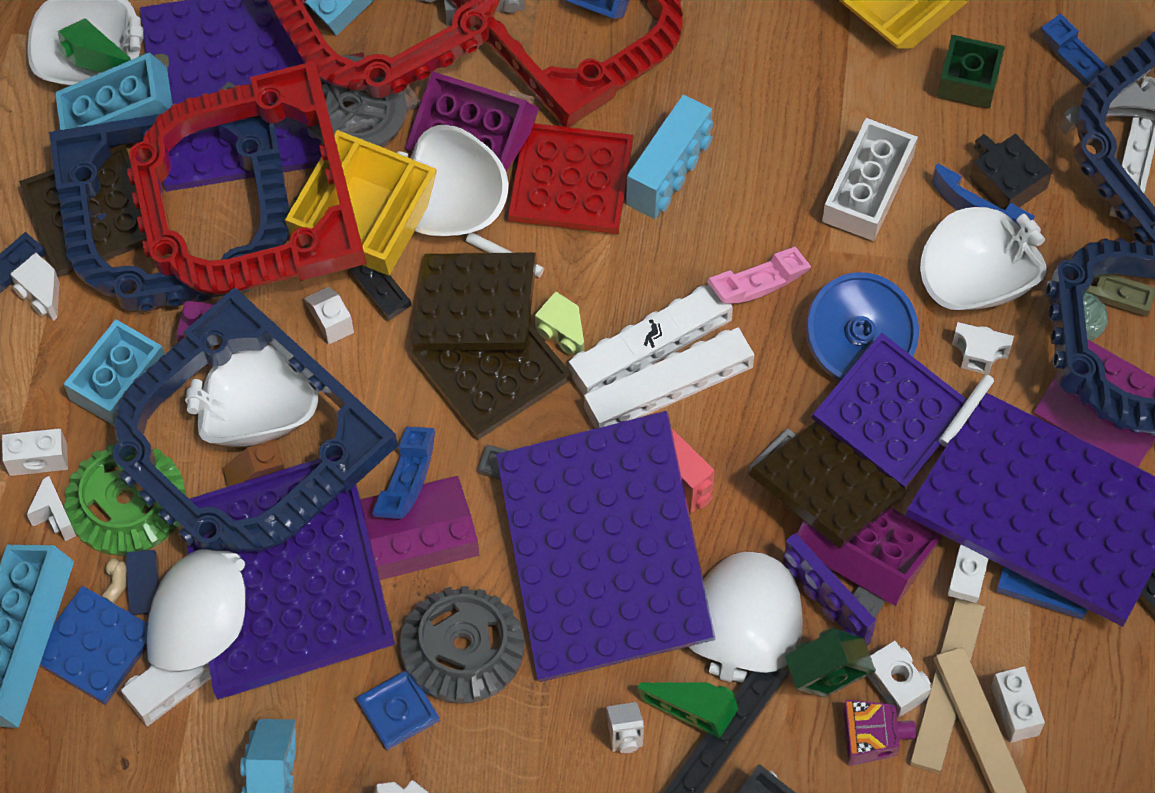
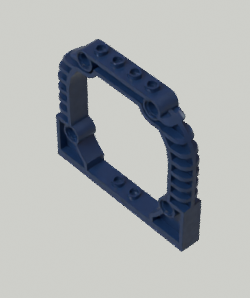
[1073,32,1155,245]
[49,103,290,311]
[1046,238,1155,436]
[112,287,398,552]

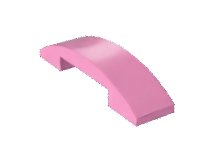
[707,247,811,304]

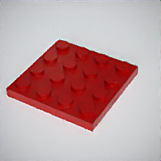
[508,123,634,234]

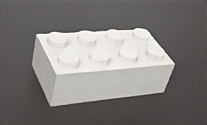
[822,118,918,241]

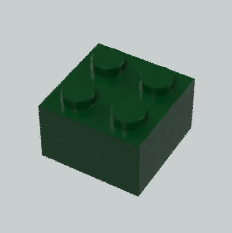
[937,35,1005,108]
[785,628,876,697]

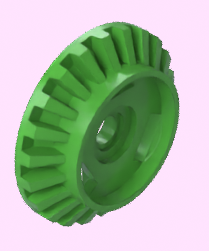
[64,444,186,556]

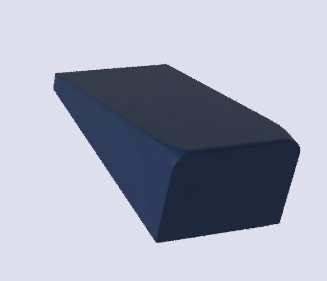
[126,550,159,615]

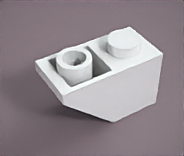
[10,253,60,321]
[607,702,644,753]

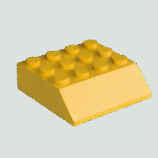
[839,0,968,48]
[285,130,437,276]

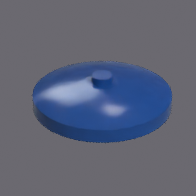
[805,272,919,381]

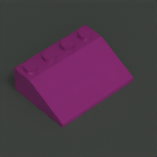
[405,71,539,172]
[1033,339,1155,467]
[361,476,480,580]
[797,508,942,606]

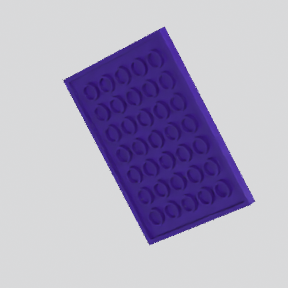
[140,0,322,192]
[905,393,1155,627]
[496,411,716,682]
[186,455,395,700]

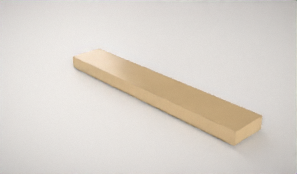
[910,598,985,774]
[934,647,1027,793]

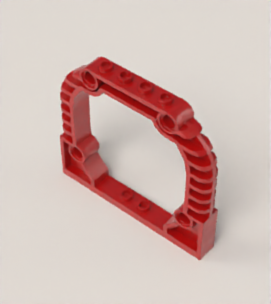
[266,0,500,98]
[450,0,683,127]
[127,61,367,295]

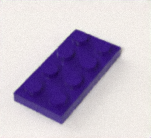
[783,533,876,646]

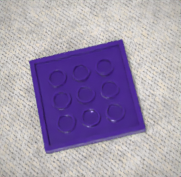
[811,332,967,488]

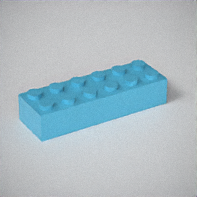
[0,545,75,728]

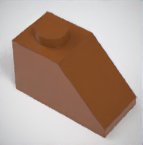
[223,439,285,487]

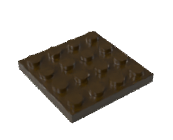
[19,144,147,277]
[411,252,537,350]
[412,323,572,440]
[749,422,908,549]

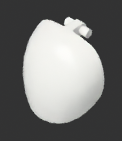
[28,0,143,86]
[397,125,508,236]
[920,207,1047,310]
[185,344,318,447]
[146,549,245,671]
[689,552,803,683]

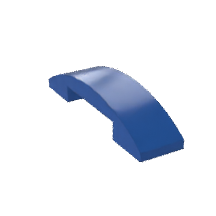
[1040,13,1108,86]
[932,163,1035,228]
[373,426,435,519]

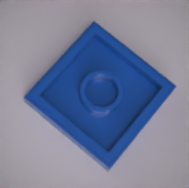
[356,670,440,751]

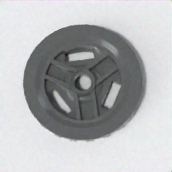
[299,55,407,147]
[400,586,524,703]

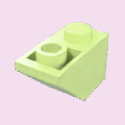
[535,291,584,355]

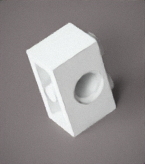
[2,428,68,476]
[867,641,931,718]
[991,667,1045,743]

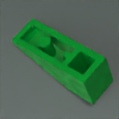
[58,18,131,73]
[637,682,738,738]

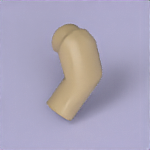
[101,559,127,603]

